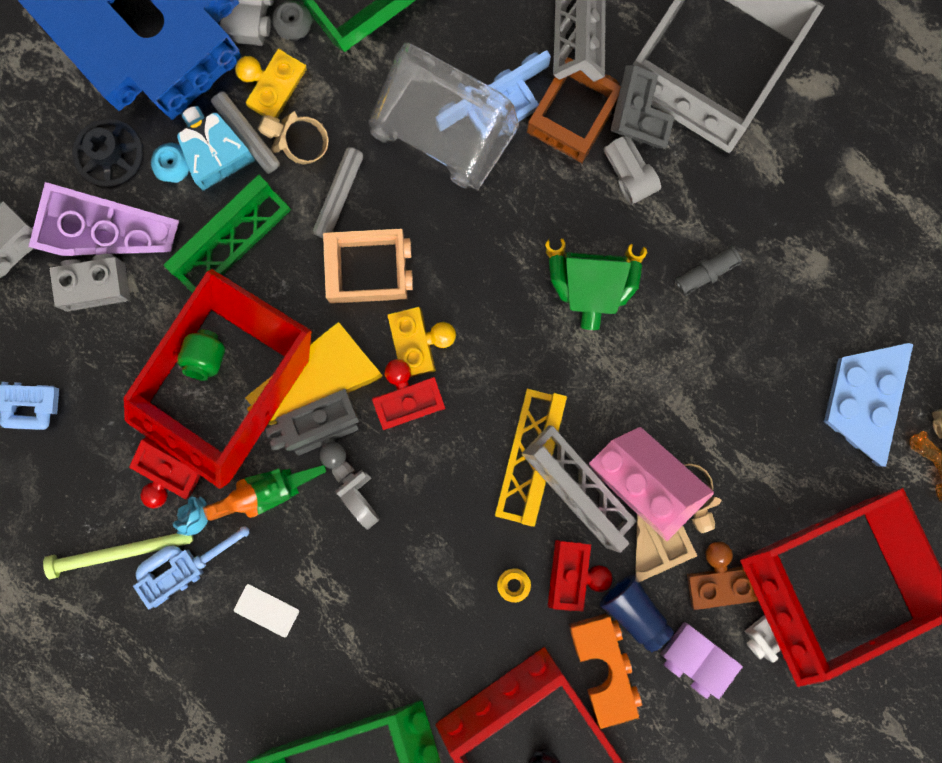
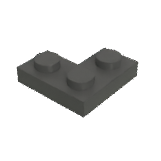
[610,65,674,148]

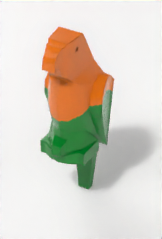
[203,465,327,521]

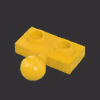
[235,49,307,118]
[388,307,456,377]

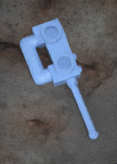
[0,382,59,430]

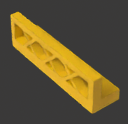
[495,389,567,527]

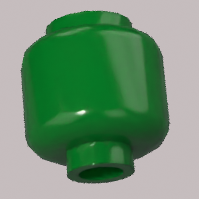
[177,329,225,381]

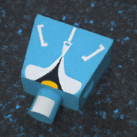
[177,106,255,191]

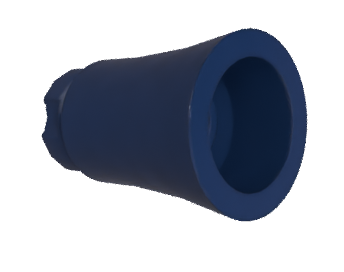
[599,575,674,653]

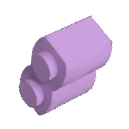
[660,622,743,699]

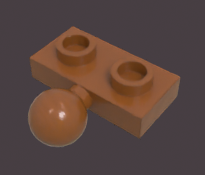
[687,541,758,610]

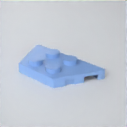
[824,343,913,467]

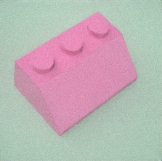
[589,427,714,541]

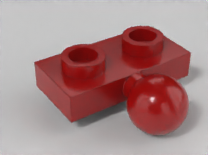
[372,359,445,430]
[129,437,201,509]
[548,540,613,612]

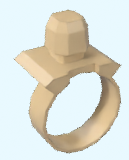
[258,111,329,164]
[684,464,722,533]

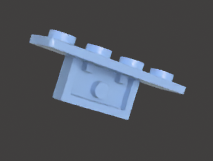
[436,50,551,142]

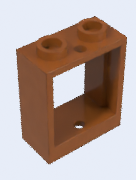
[527,57,621,163]

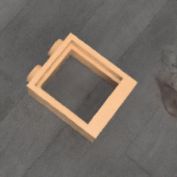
[323,229,413,303]

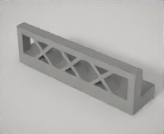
[553,0,606,81]
[521,425,636,553]

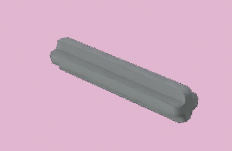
[211,91,280,174]
[313,147,363,239]

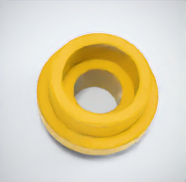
[497,568,531,602]

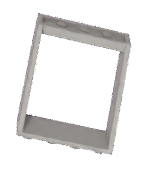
[633,0,825,153]

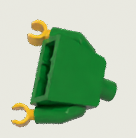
[546,238,647,330]

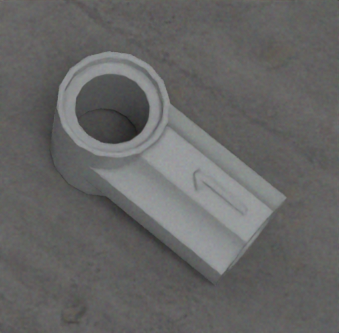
[604,136,661,205]

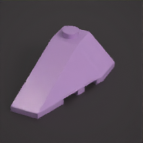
[28,182,179,256]

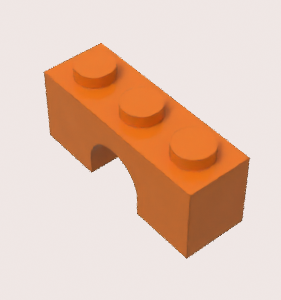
[568,613,642,729]

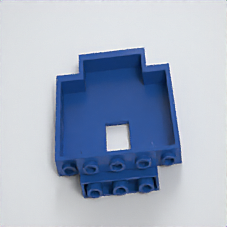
[18,0,242,120]

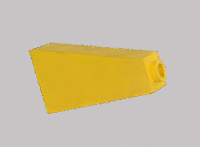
[245,322,383,425]

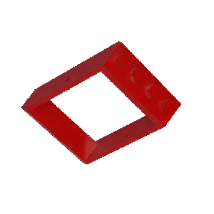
[124,269,311,489]
[740,488,942,687]
[435,647,624,763]

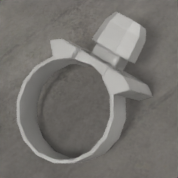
[332,462,380,530]

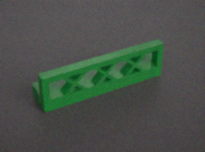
[163,175,291,293]

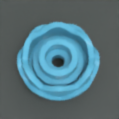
[151,143,190,183]
[173,496,208,536]

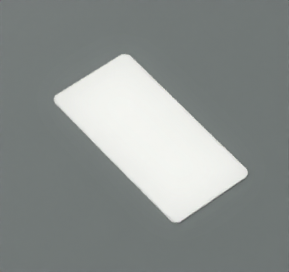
[234,584,299,637]

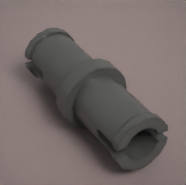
[674,246,742,297]

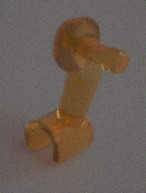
[910,431,942,502]

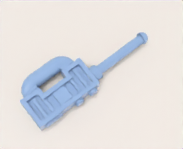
[133,526,249,610]

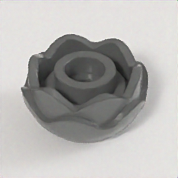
[272,0,313,40]

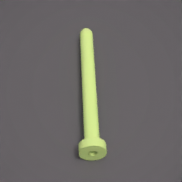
[43,533,194,579]

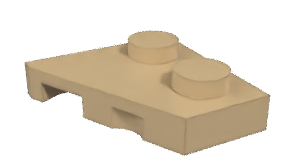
[635,514,697,582]

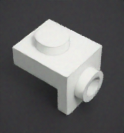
[744,615,781,663]

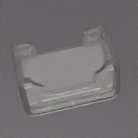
[368,42,520,191]

